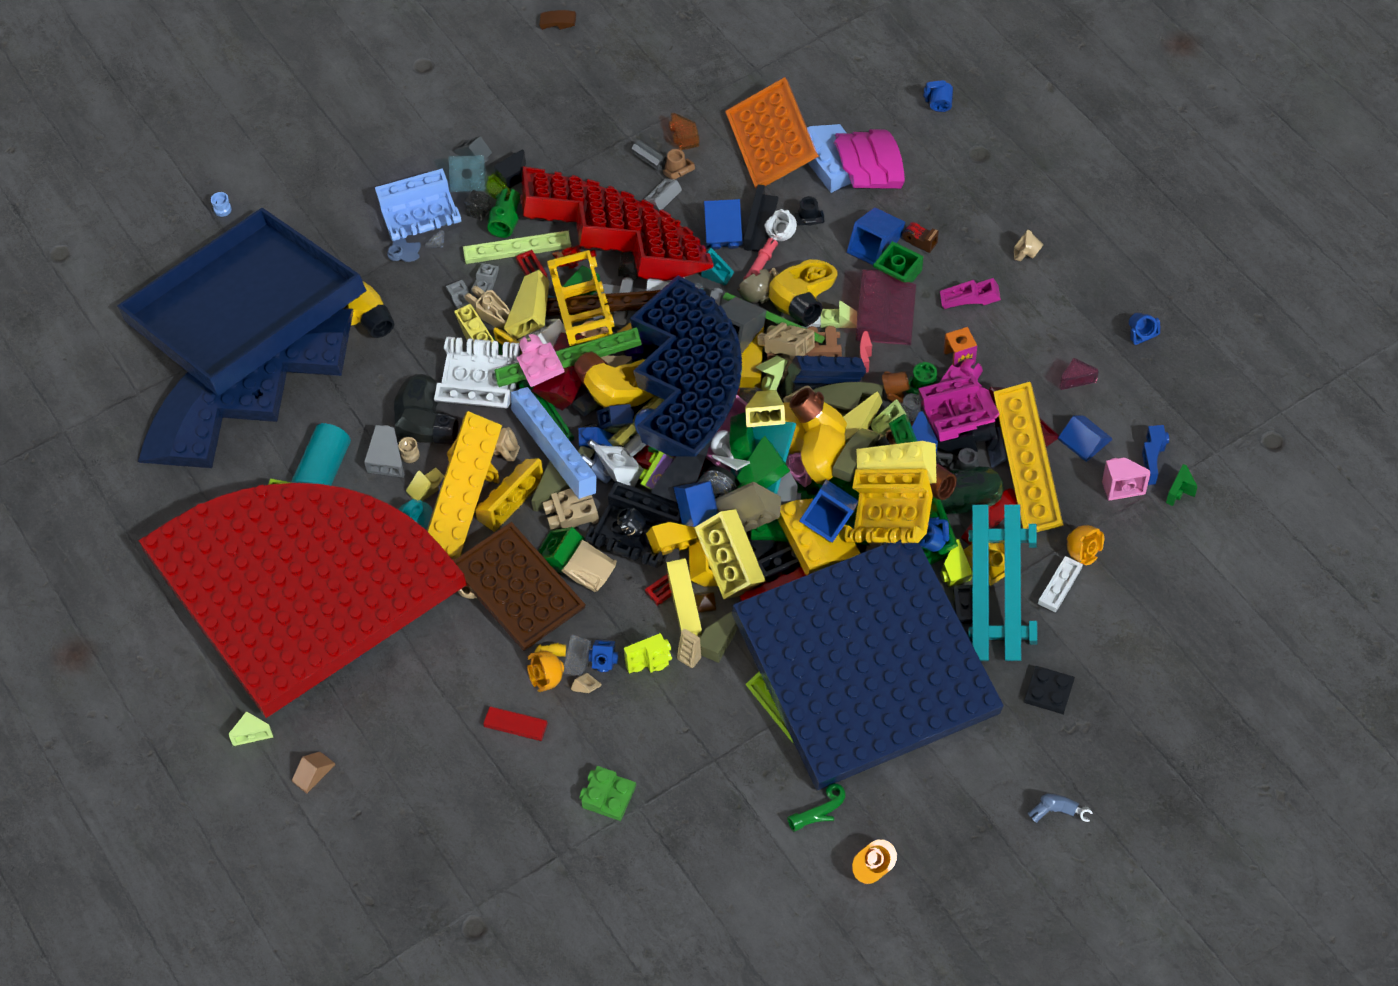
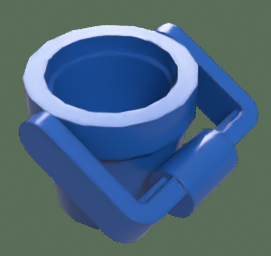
[1129,313,1160,345]

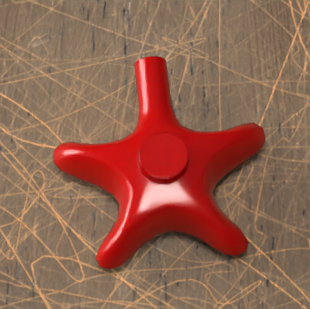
[552,245,596,268]

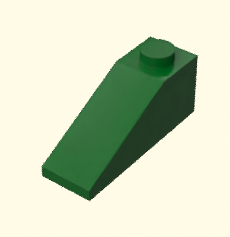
[729,412,756,461]

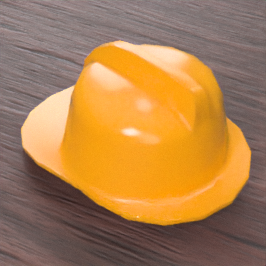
[852,840,897,884]

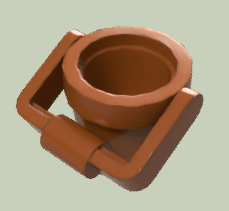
[882,371,910,403]

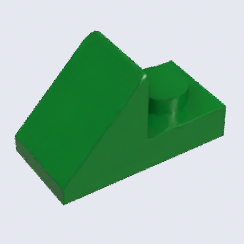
[1166,464,1198,506]

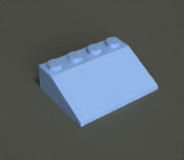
[807,124,851,193]

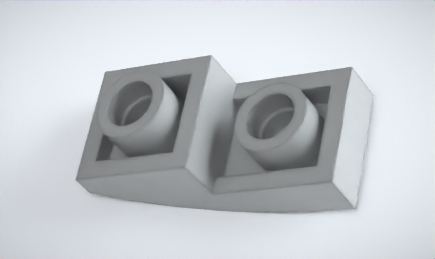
[470,263,499,297]

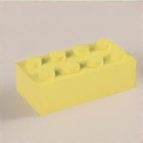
[694,509,765,599]

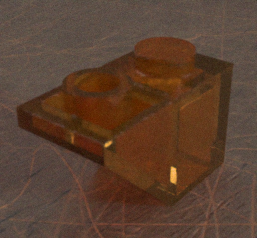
[669,113,699,150]

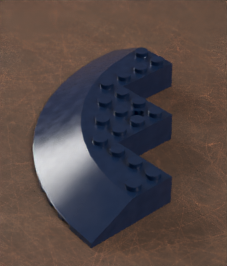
[629,275,742,457]
[138,309,353,468]

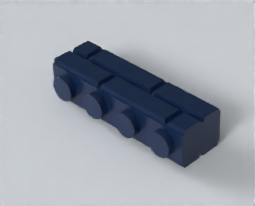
[788,355,866,384]

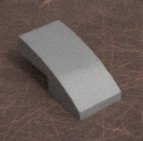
[446,280,474,309]
[623,433,646,457]

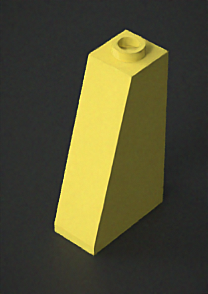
[504,270,550,339]
[745,390,785,427]
[666,558,702,636]

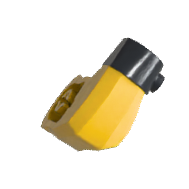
[769,259,838,327]

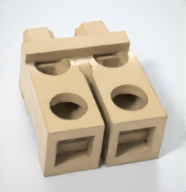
[758,322,815,361]
[542,488,599,529]

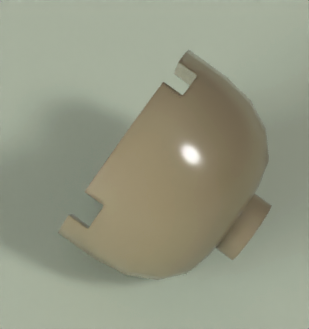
[737,269,773,304]

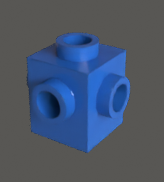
[589,640,618,672]

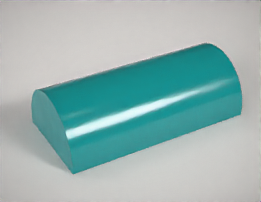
[291,423,351,486]

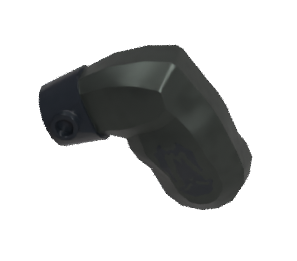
[394,374,459,444]

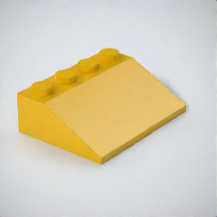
[777,499,861,575]

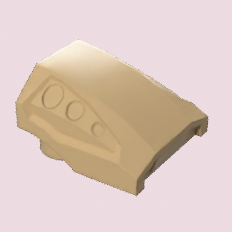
[561,540,617,592]

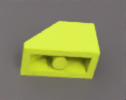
[940,539,973,588]

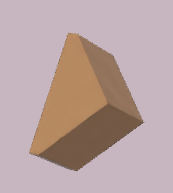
[292,752,335,793]

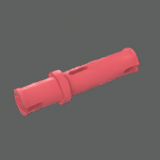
[743,238,778,280]

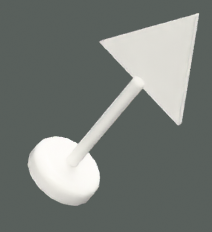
[710,430,750,470]

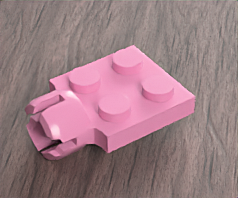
[516,334,565,387]

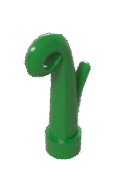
[787,783,845,832]

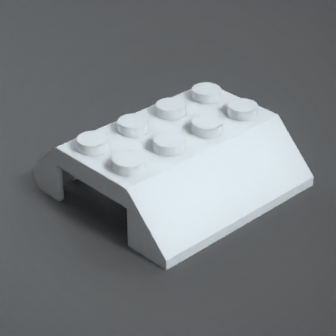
[434,337,520,408]

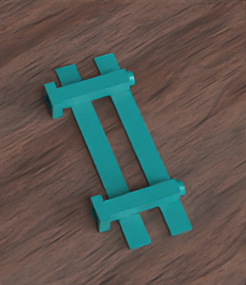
[969,505,1037,661]

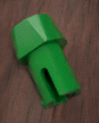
[487,188,520,238]

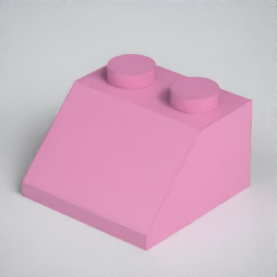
[1102,458,1150,501]

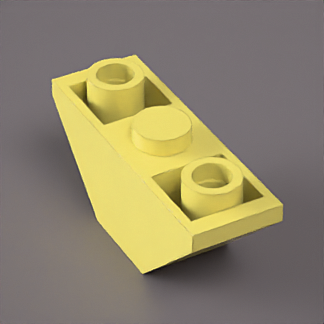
[454,303,494,342]

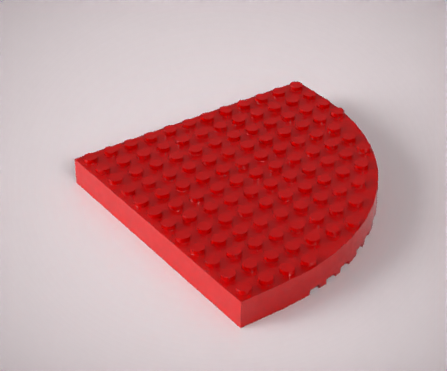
[138,483,467,718]

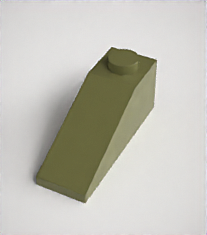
[698,611,738,663]

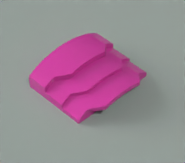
[834,129,905,189]
[919,375,1000,442]

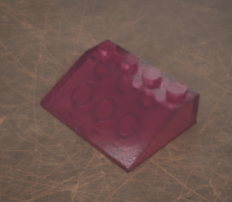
[856,269,916,345]

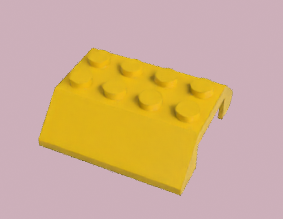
[845,469,933,543]

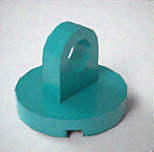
[398,499,433,530]

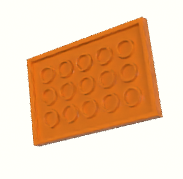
[725,77,819,189]

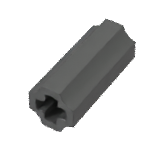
[632,140,667,170]

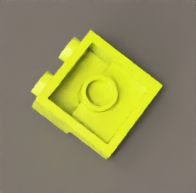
[624,633,672,674]

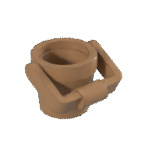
[663,149,695,180]

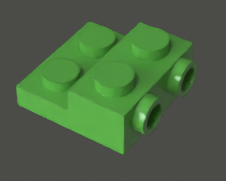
[580,766,636,821]

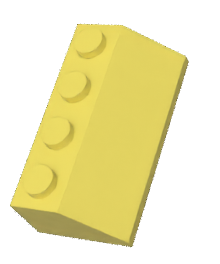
[856,441,936,484]

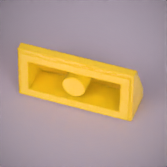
[494,327,522,355]

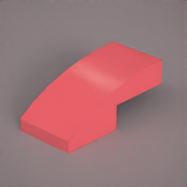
[860,331,872,373]

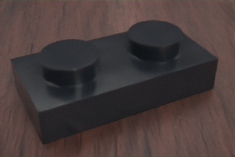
[953,585,973,624]

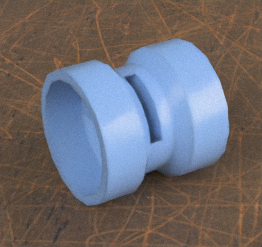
[211,192,232,217]

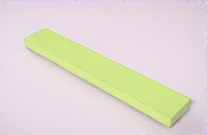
[463,230,571,264]

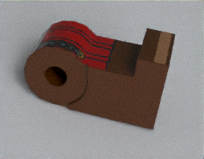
[902,222,939,253]

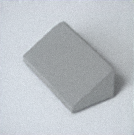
[644,179,682,211]

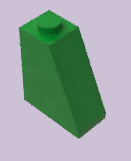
[737,436,790,489]

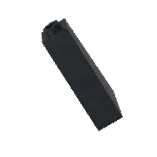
[650,440,712,502]

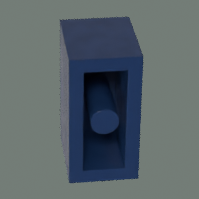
[597,404,634,429]

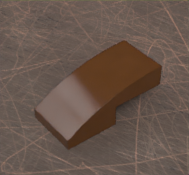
[539,10,576,30]

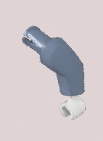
[1028,793,1093,823]

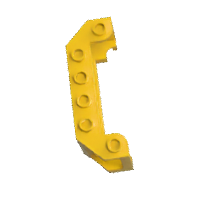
[547,250,614,346]

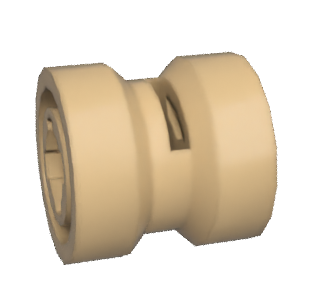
[398,437,420,463]

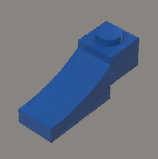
[1142,425,1169,485]

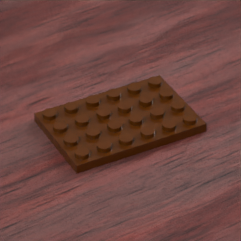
[454,522,586,651]

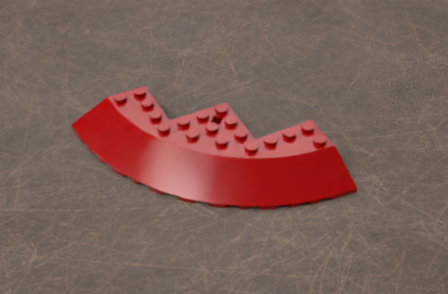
[522,166,714,281]

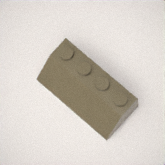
[715,482,781,532]

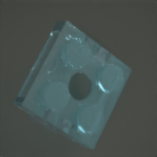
[449,155,486,192]

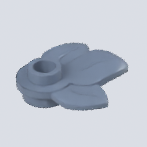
[387,238,421,262]

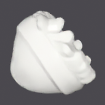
[764,209,797,242]

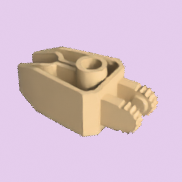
[464,286,510,329]

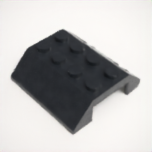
[585,481,682,568]

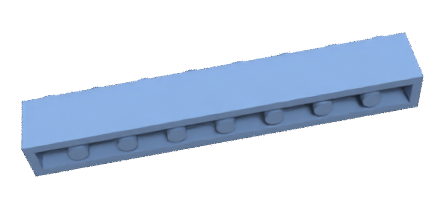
[511,387,596,499]

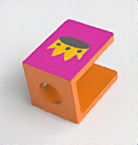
[944,327,977,368]

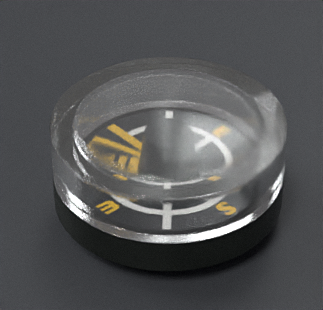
[700,466,740,499]

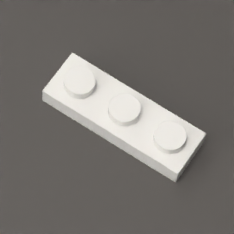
[1038,556,1083,613]

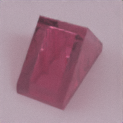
[1060,358,1099,390]

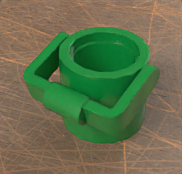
[906,362,938,397]

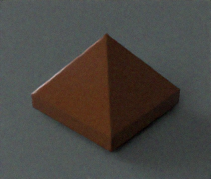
[694,592,716,612]

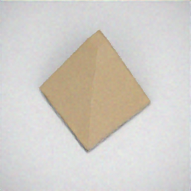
[571,673,602,693]

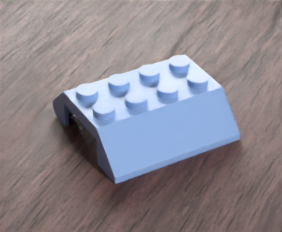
[375,168,462,241]

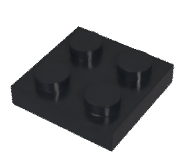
[1024,666,1075,715]

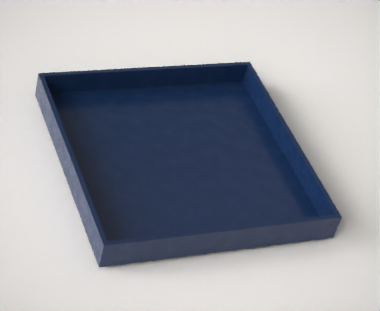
[117,208,367,396]
[732,539,1004,791]

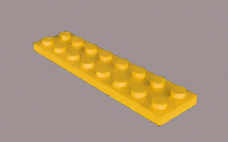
[994,382,1063,532]
[427,411,502,561]

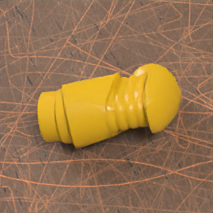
[534,642,566,657]

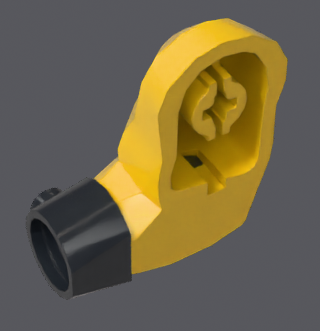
[343,281,395,338]

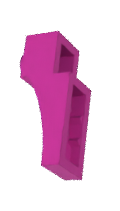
[940,278,1001,309]

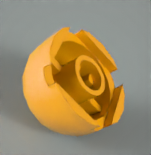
[1067,525,1104,566]
[527,651,564,692]

